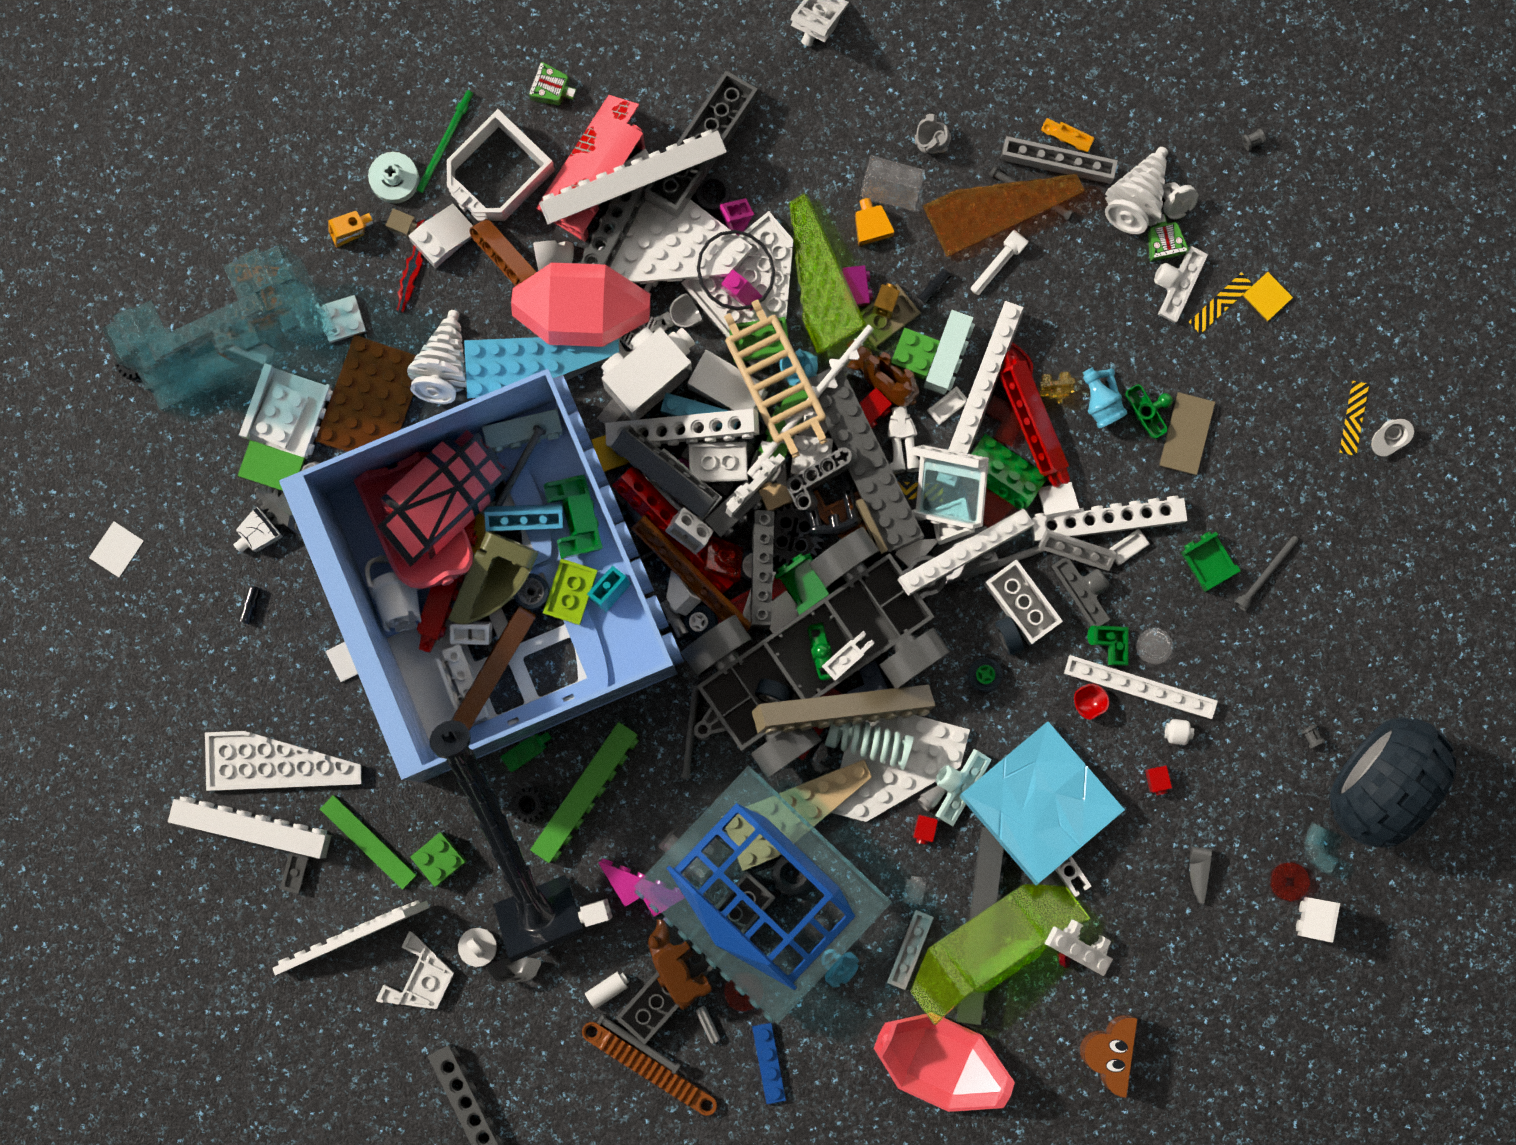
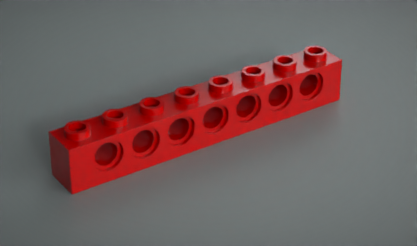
[612,466,739,593]

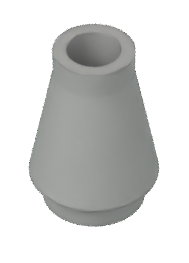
[918,785,947,811]

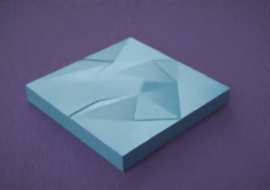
[960,722,1125,885]

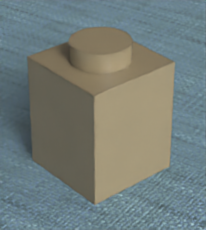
[386,208,417,238]

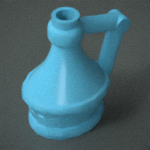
[1082,367,1127,428]

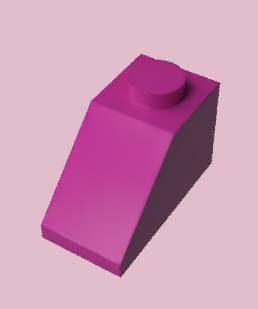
[721,269,763,311]

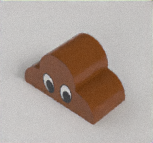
[1080,1015,1137,1098]

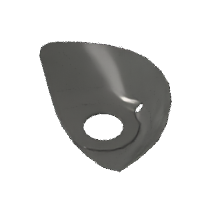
[486,958,542,984]

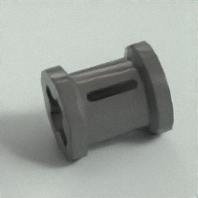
[1242,128,1266,151]
[1301,724,1325,749]

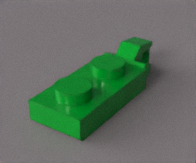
[501,731,552,773]

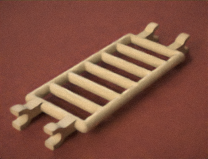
[724,299,828,459]

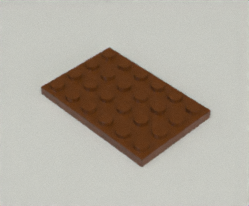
[315,335,416,452]

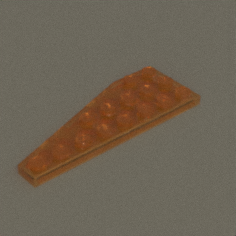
[923,174,1085,257]

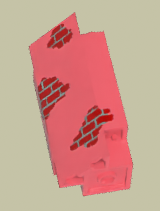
[536,95,645,242]

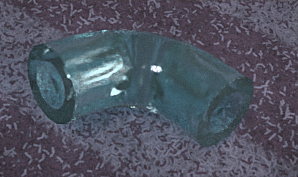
[1304,823,1338,875]

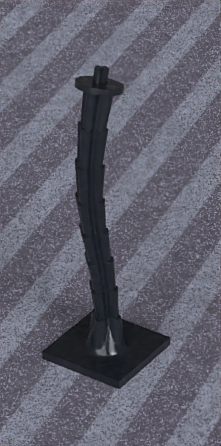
[429,720,585,963]

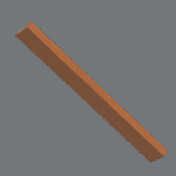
[631,515,750,631]

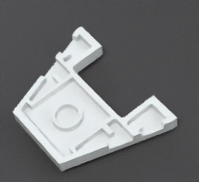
[376,931,454,1009]

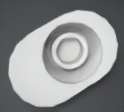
[1371,419,1414,456]

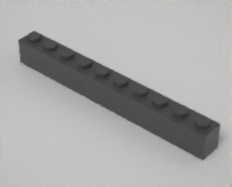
[956,827,1006,1025]

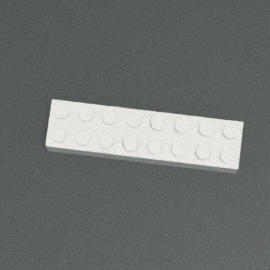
[168,796,332,859]

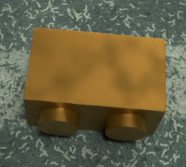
[872,283,900,319]

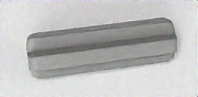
[696,1006,720,1044]

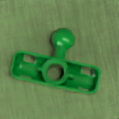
[1125,384,1173,439]
[807,622,833,681]

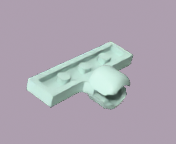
[935,749,992,826]

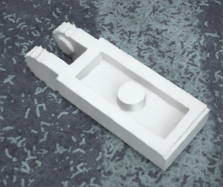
[822,631,874,681]

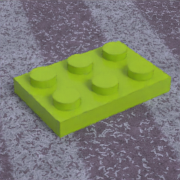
[543,559,598,625]

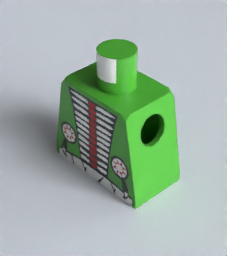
[529,62,577,105]
[1148,214,1188,262]

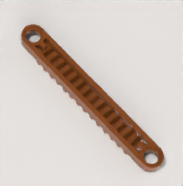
[582,1022,717,1116]

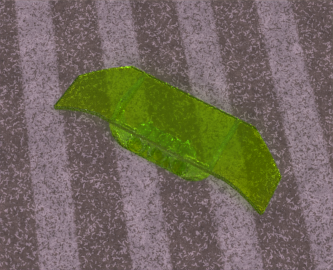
[911,884,1090,1025]

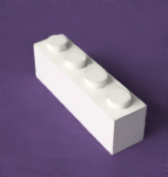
[578,899,613,927]

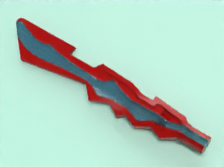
[397,215,435,313]

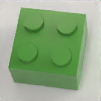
[891,327,940,380]
[410,832,467,887]

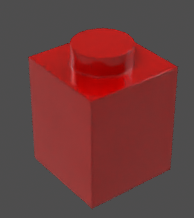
[1145,765,1172,795]
[913,815,938,845]

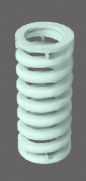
[825,722,914,770]

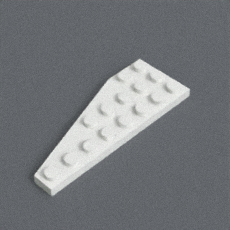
[205,731,362,791]
[272,900,430,975]

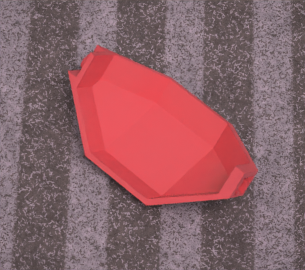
[511,262,650,347]
[874,1012,1015,1112]

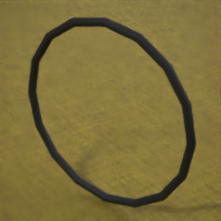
[697,230,775,311]

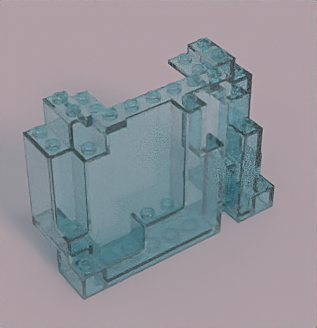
[102,244,338,412]

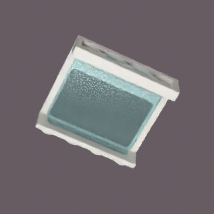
[912,445,989,531]

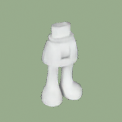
[887,407,920,474]

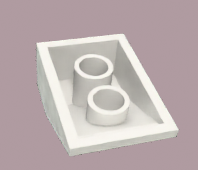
[408,204,473,269]
[1296,897,1340,942]

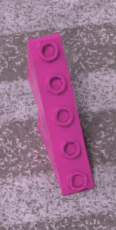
[598,858,685,916]

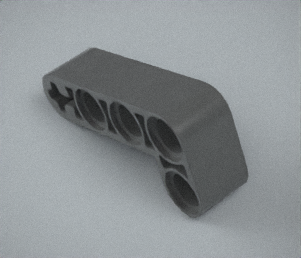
[787,448,858,512]

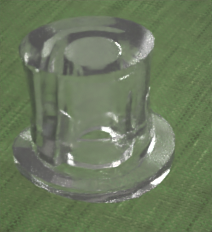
[1136,628,1173,664]

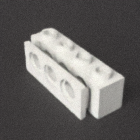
[436,644,490,723]

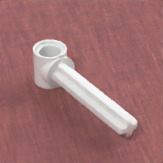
[971,230,1029,295]

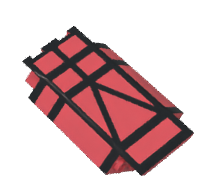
[377,430,510,567]

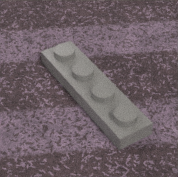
[1039,529,1117,571]
[887,910,934,990]

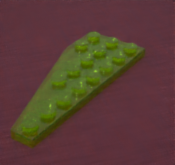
[789,193,866,354]

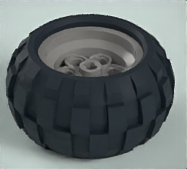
[1330,717,1456,848]

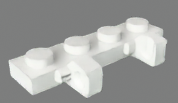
[725,453,785,517]
[1045,920,1113,976]

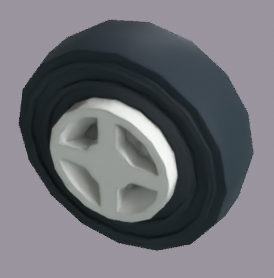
[684,604,718,638]

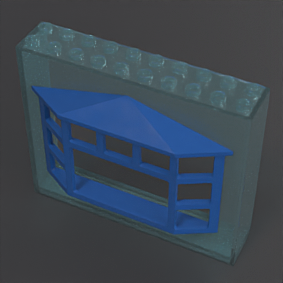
[634,765,892,1024]

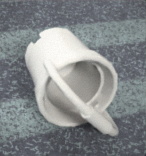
[365,555,421,632]

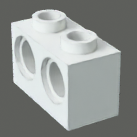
[665,507,714,555]
[450,621,492,645]

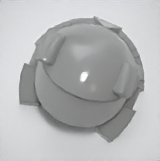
[915,114,951,154]

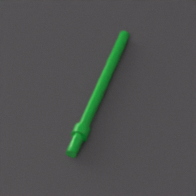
[416,90,474,194]

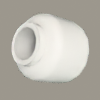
[1165,719,1194,745]

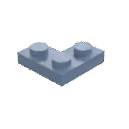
[847,661,888,694]

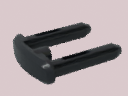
[800,470,863,537]

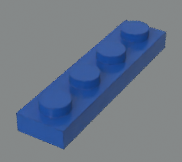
[752,1022,786,1104]

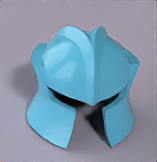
[780,348,818,386]

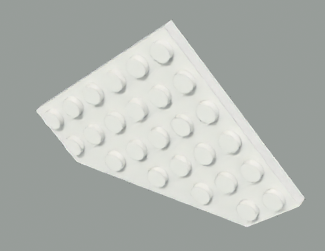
[592,200,753,284]
[682,211,793,366]
[830,715,970,822]

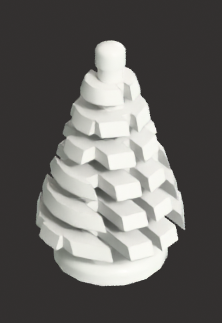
[1105,147,1168,234]
[407,310,467,404]

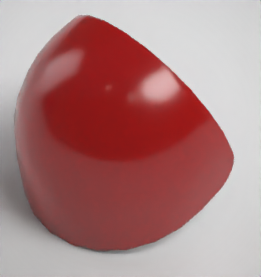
[1074,684,1109,719]

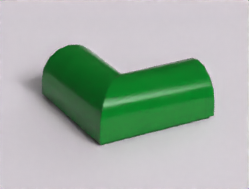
[1087,625,1129,666]

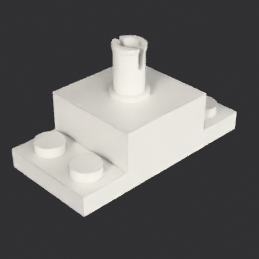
[790,0,848,46]

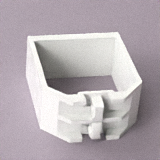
[447,109,555,221]

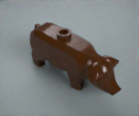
[847,340,919,407]
[648,919,712,1010]

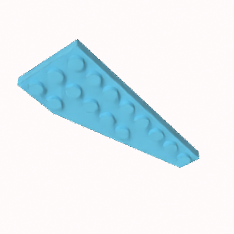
[464,337,619,398]

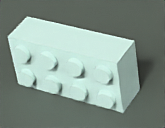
[924,310,975,395]

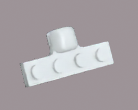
[1154,246,1208,323]

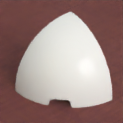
[533,240,574,271]

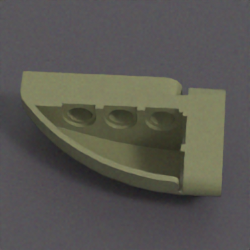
[448,531,538,624]

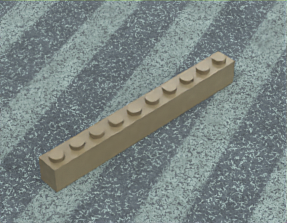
[752,685,936,735]

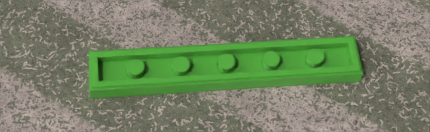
[320,795,417,890]

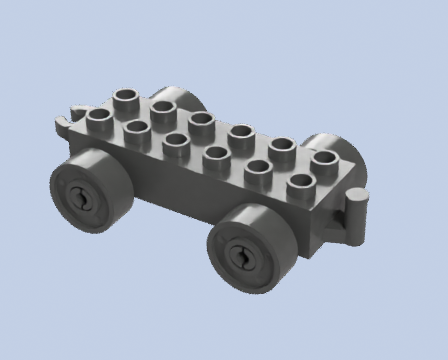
[681,527,950,778]

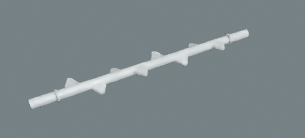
[747,325,874,477]

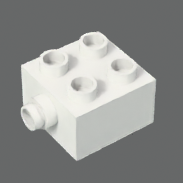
[601,327,695,420]

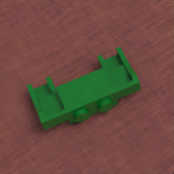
[543,474,603,559]

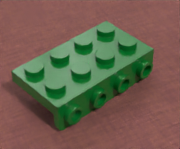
[971,434,1048,511]

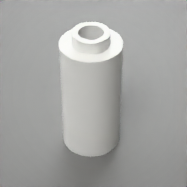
[585,971,629,1009]

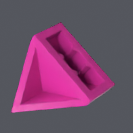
[720,198,755,236]

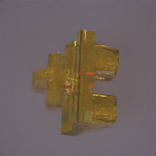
[1039,371,1075,403]

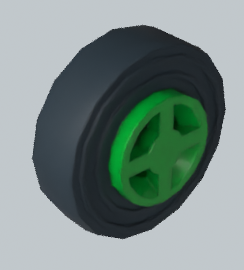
[968,658,1002,692]

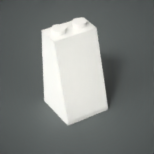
[687,350,768,411]

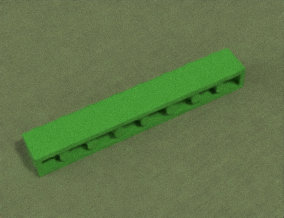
[530,722,639,863]

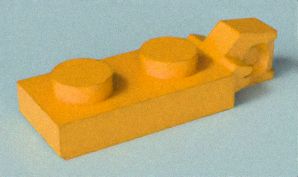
[1041,118,1094,152]

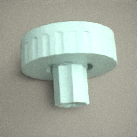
[368,152,419,203]

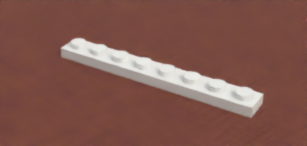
[898,508,1034,596]
[1064,655,1217,719]

